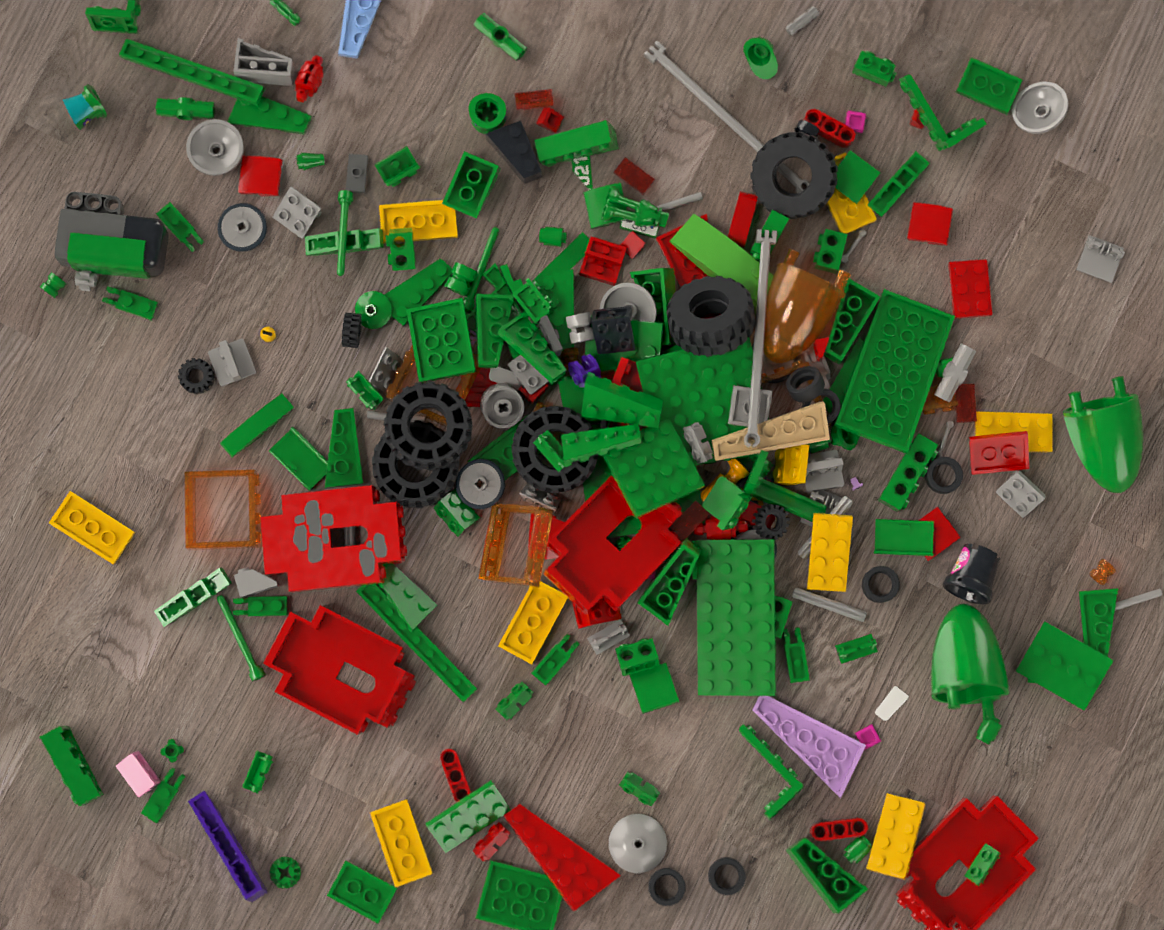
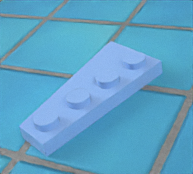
[338,0,381,58]

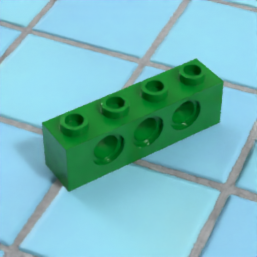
[877,433,938,512]

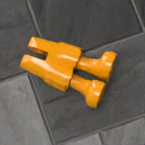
[701,459,750,502]

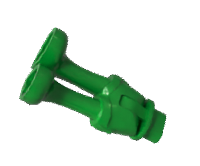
[601,186,669,228]

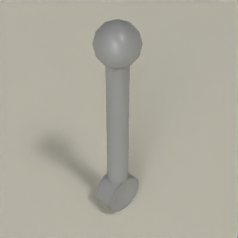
[841,229,866,263]
[936,421,954,458]

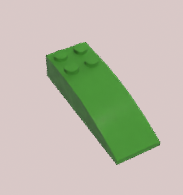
[669,214,784,316]

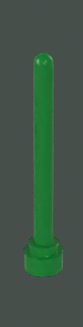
[337,190,353,276]
[464,227,499,313]
[217,595,266,682]

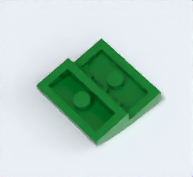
[835,150,881,204]
[584,182,628,229]
[630,663,679,714]

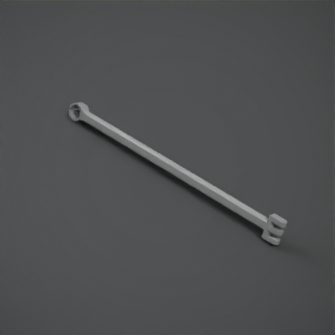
[644,41,810,193]
[744,229,777,448]

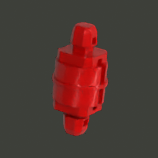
[295,55,324,103]
[694,516,748,540]

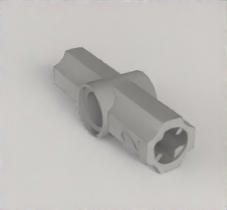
[934,344,976,402]

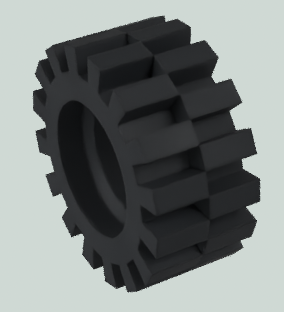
[342,312,362,348]
[178,358,215,394]
[752,504,790,539]

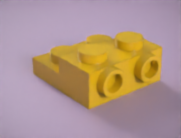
[773,444,809,486]

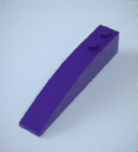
[188,790,268,903]

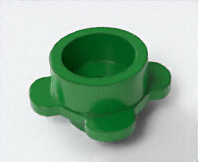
[160,739,184,763]

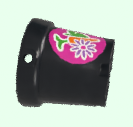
[942,543,1001,605]

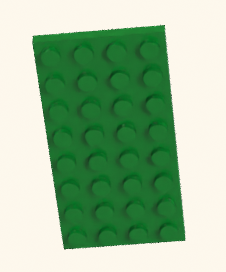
[834,289,955,454]
[697,540,776,696]

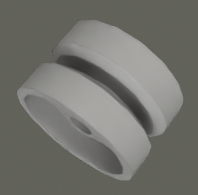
[480,383,524,428]

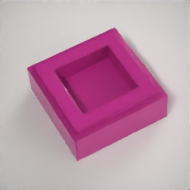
[845,110,866,133]
[855,724,881,750]

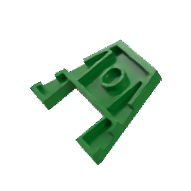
[466,263,521,333]

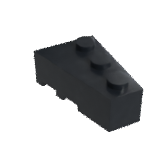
[486,120,542,184]

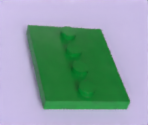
[406,298,476,383]
[585,315,664,376]
[1015,621,1114,711]
[475,861,562,930]

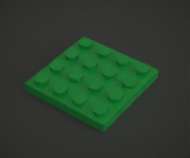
[602,418,705,518]

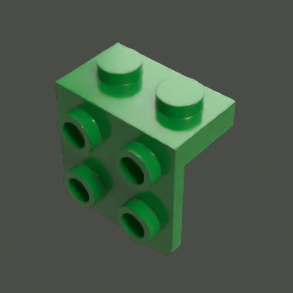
[702,476,752,530]

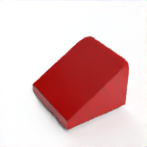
[536,107,564,133]
[909,109,924,129]
[620,231,646,260]
[813,337,829,362]

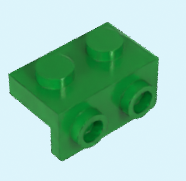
[374,146,420,187]
[512,278,554,325]
[434,489,480,537]

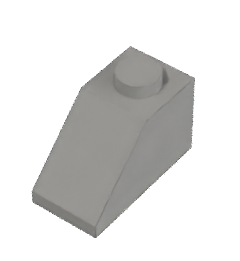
[234,567,280,598]

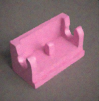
[116,751,161,797]

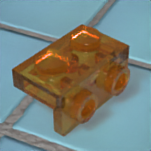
[922,386,958,415]

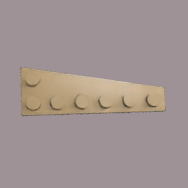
[712,401,830,461]

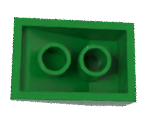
[442,151,501,219]

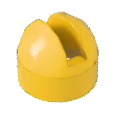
[260,327,276,343]

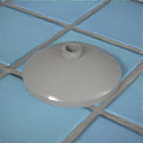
[1012,82,1069,134]
[186,119,244,176]
[600,282,657,322]
[609,814,667,873]

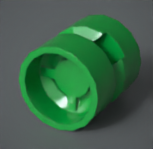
[444,262,478,297]

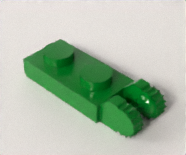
[156,202,204,253]
[102,286,158,321]
[233,596,287,617]
[783,627,810,683]
[531,633,580,686]
[141,767,186,824]

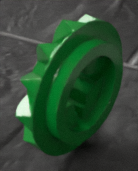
[269,857,301,889]

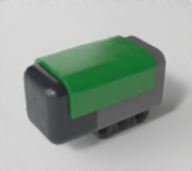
[55,192,169,279]

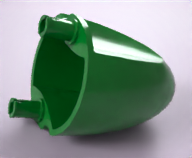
[1063,376,1143,493]
[931,603,1009,720]

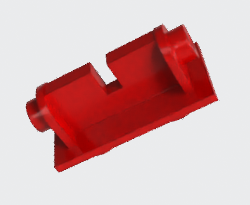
[472,822,510,862]

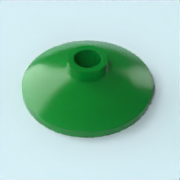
[355,291,392,329]

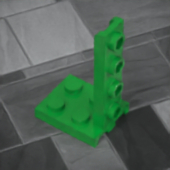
[85,0,141,34]
[899,75,987,151]
[743,450,827,522]
[739,724,804,821]

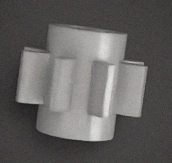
[75,271,97,291]

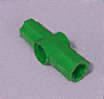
[474,13,527,61]
[156,97,215,120]

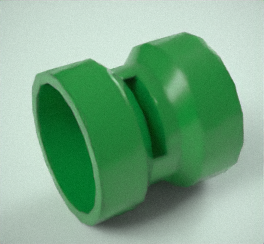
[40,272,67,298]

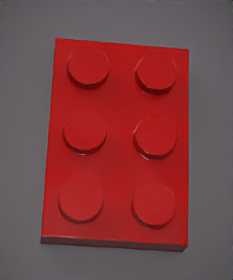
[948,259,992,319]
[969,431,1029,475]

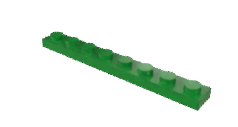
[119,38,265,106]
[356,584,477,703]

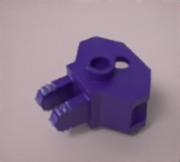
[568,354,601,388]

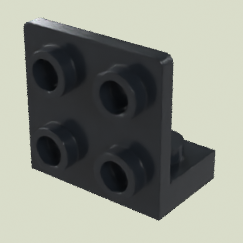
[591,306,636,354]

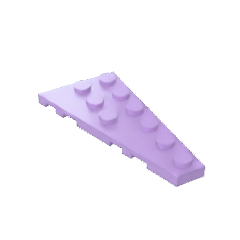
[752,696,866,798]

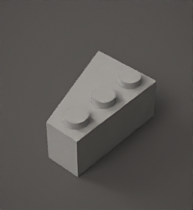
[234,38,294,86]

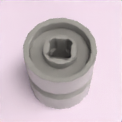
[566,312,595,344]

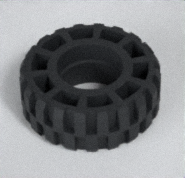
[750,132,838,219]
[667,276,756,357]
[384,381,473,471]
[512,406,598,493]
[372,420,459,509]

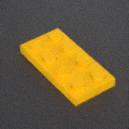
[827,152,877,234]
[379,200,458,244]
[975,411,1052,453]
[49,491,136,565]
[807,513,853,592]
[498,578,568,665]
[866,793,926,880]
[370,799,433,887]

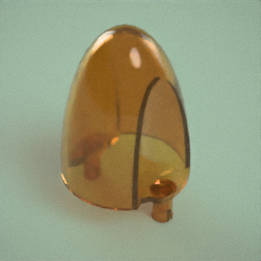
[763,248,851,364]

